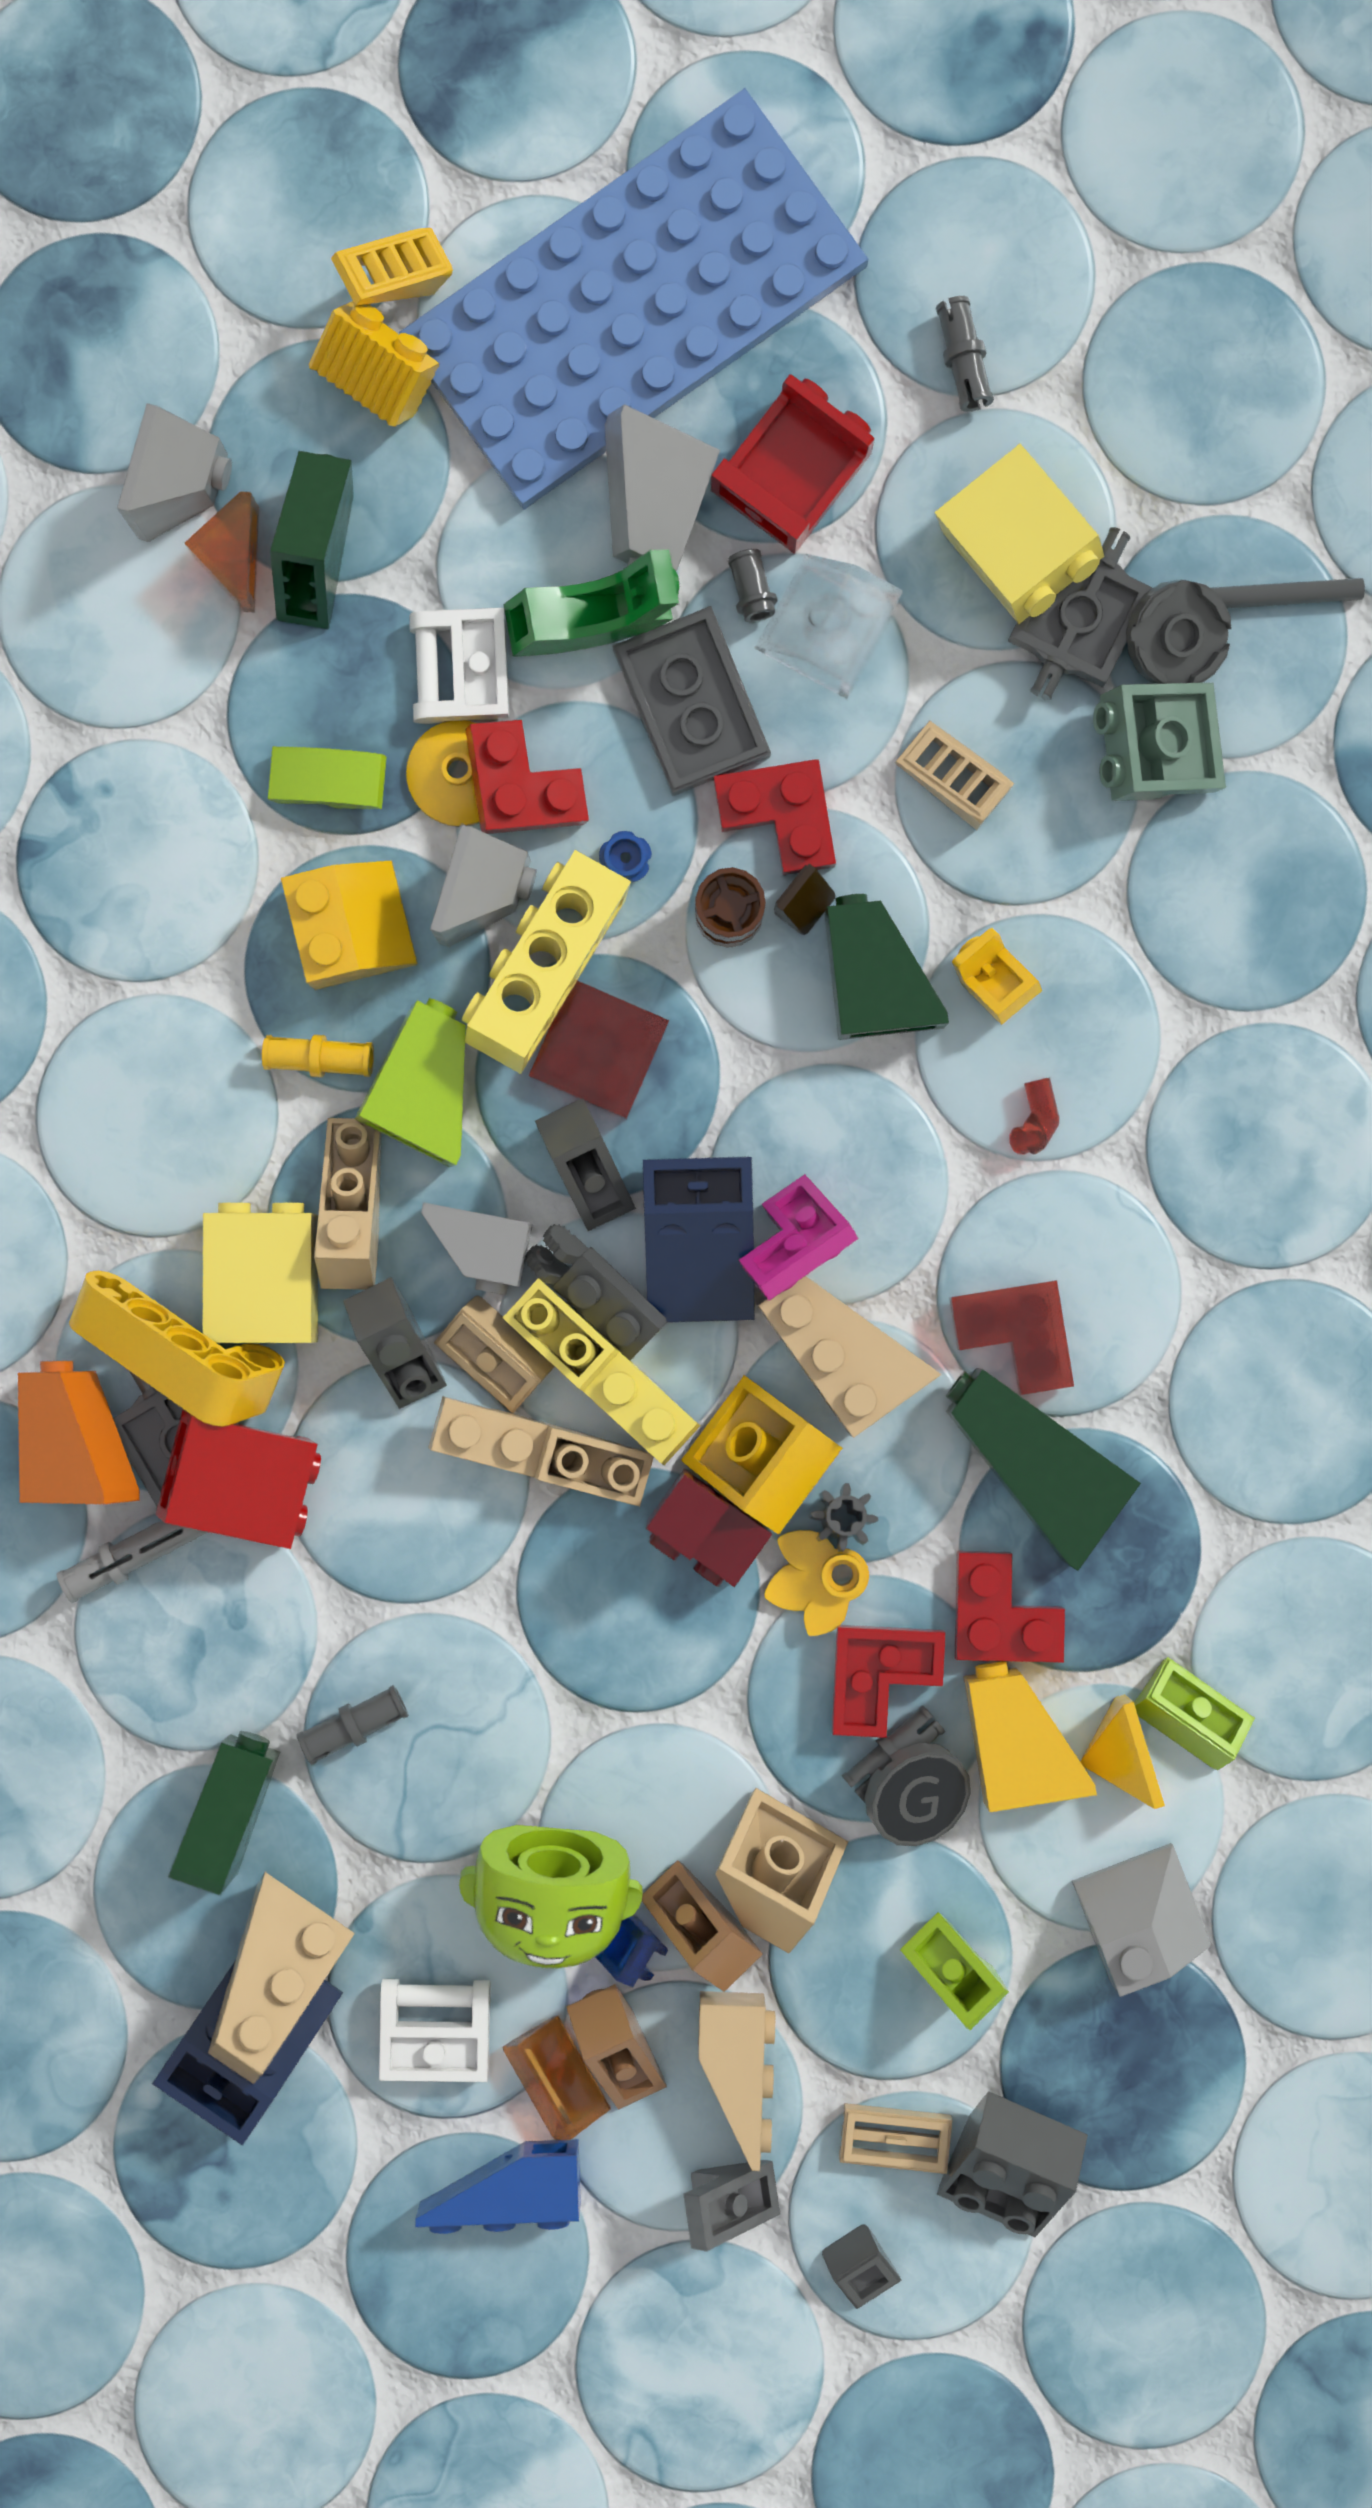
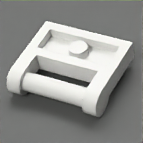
[409,608,510,724]
[379,1979,491,2082]

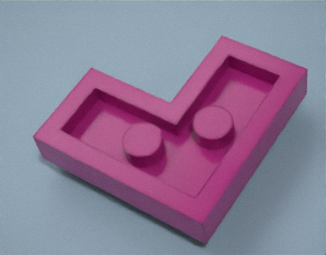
[739,1174,859,1301]

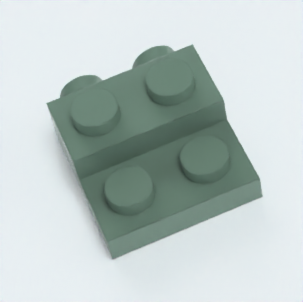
[1093,682,1226,801]

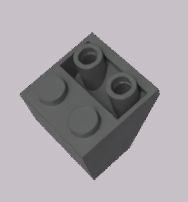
[937,2091,1088,2237]

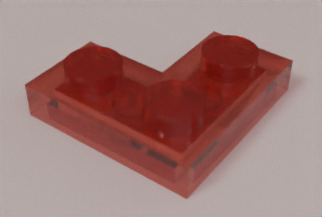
[949,1280,1074,1395]

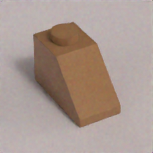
[642,1860,763,1992]
[566,1984,667,2110]

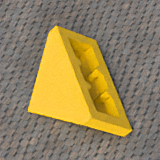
[1080,1694,1165,1809]

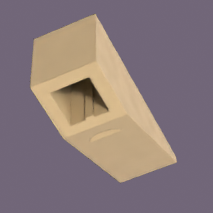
[314,1118,381,1290]
[698,1991,775,2171]

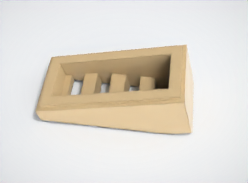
[895,721,1014,830]

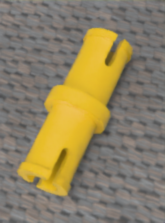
[262,1034,374,1078]

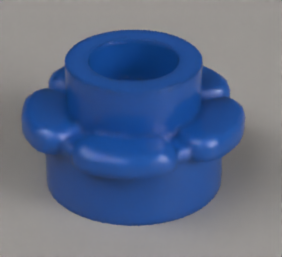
[599,831,652,882]

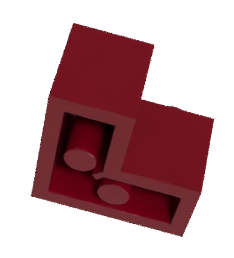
[646,1468,772,1587]

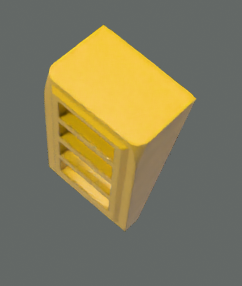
[331,228,453,306]

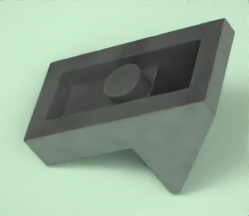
[683,2160,780,2251]

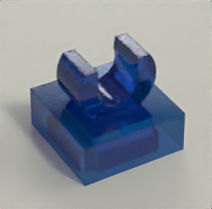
[595,1915,668,1988]

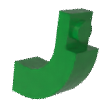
[503,549,679,657]

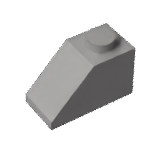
[421,1202,533,1295]

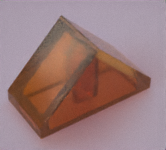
[185,491,259,613]

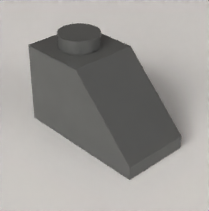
[535,1098,636,1231]

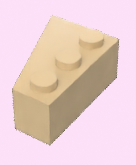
[757,1276,942,1438]
[208,1872,355,2084]

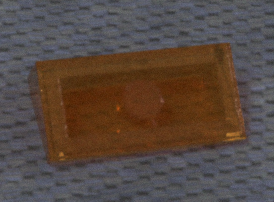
[503,2015,611,2140]

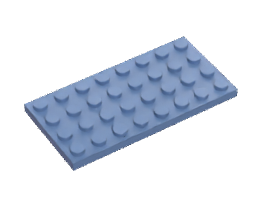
[399,88,869,510]

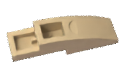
[428,1396,654,1507]

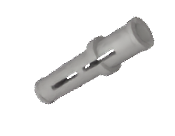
[57,1521,208,1603]

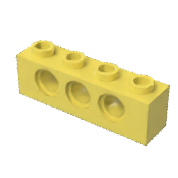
[462,850,631,1074]

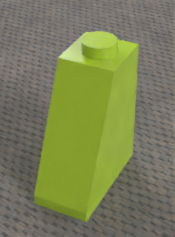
[355,998,466,1167]

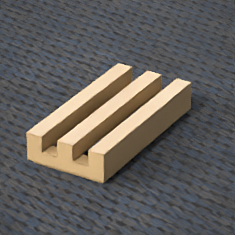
[839,2103,953,2174]

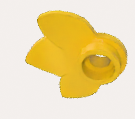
[764,1530,869,1636]

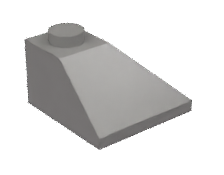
[117,403,232,542]
[430,824,537,947]
[1072,1843,1211,1997]

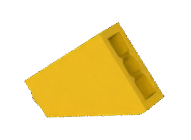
[963,1661,1097,1812]

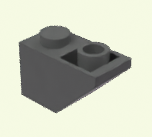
[343,1277,447,1409]

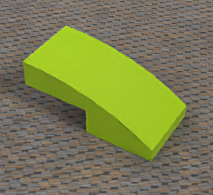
[268,746,387,809]

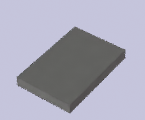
[612,606,771,796]

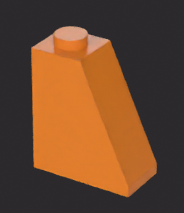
[18,1361,140,1505]

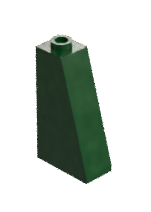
[946,1368,1141,1571]

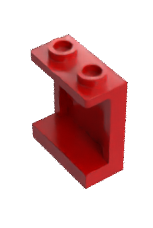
[711,374,875,554]
[156,1409,321,1549]

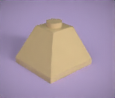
[715,1788,848,1954]

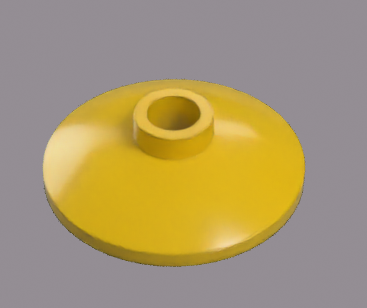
[406,720,480,827]

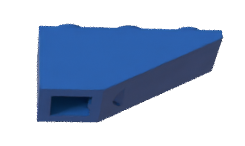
[415,2139,581,2234]

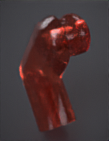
[1009,1077,1060,1155]

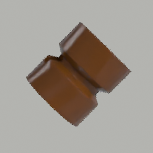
[695,867,766,948]

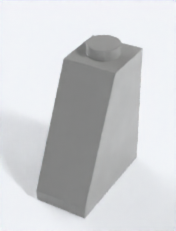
[605,404,720,571]

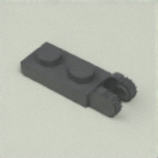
[525,1224,667,1361]

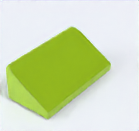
[1134,1657,1255,1770]

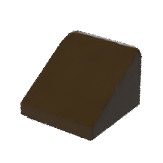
[774,864,835,935]

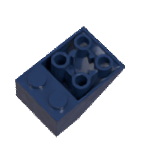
[643,1157,755,1322]
[152,1960,343,2146]

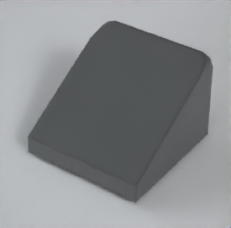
[822,2224,901,2309]

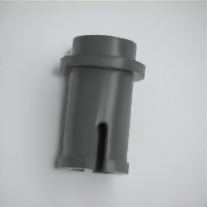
[728,549,778,623]

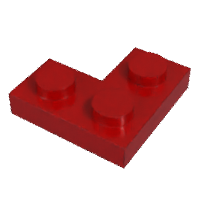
[465,720,589,834]
[713,759,836,876]
[955,1551,1065,1663]
[832,1625,946,1738]

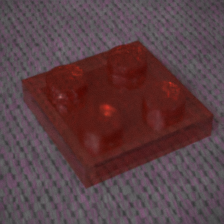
[529,981,669,1119]

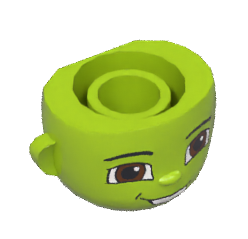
[459,1825,642,1968]

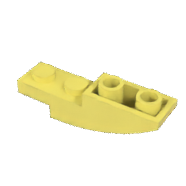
[502,1278,701,1466]

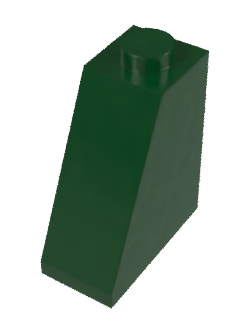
[270,451,353,629]
[824,894,949,1040]
[168,1731,280,1895]

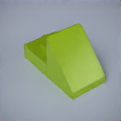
[900,1912,1009,2030]

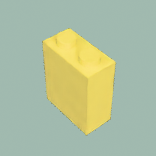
[934,444,1105,624]
[202,1203,318,1343]

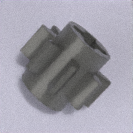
[809,1483,878,1552]

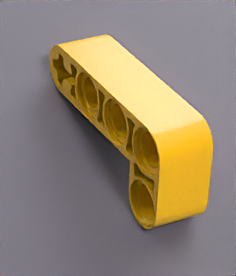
[69,1270,285,1426]

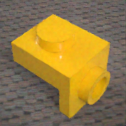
[952,928,1042,1025]

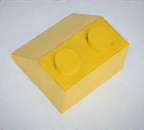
[281,860,418,990]
[681,1375,842,1535]

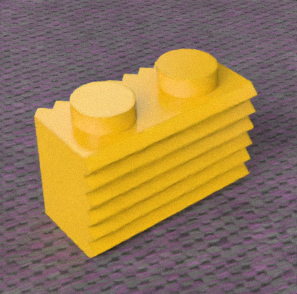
[308,301,439,427]

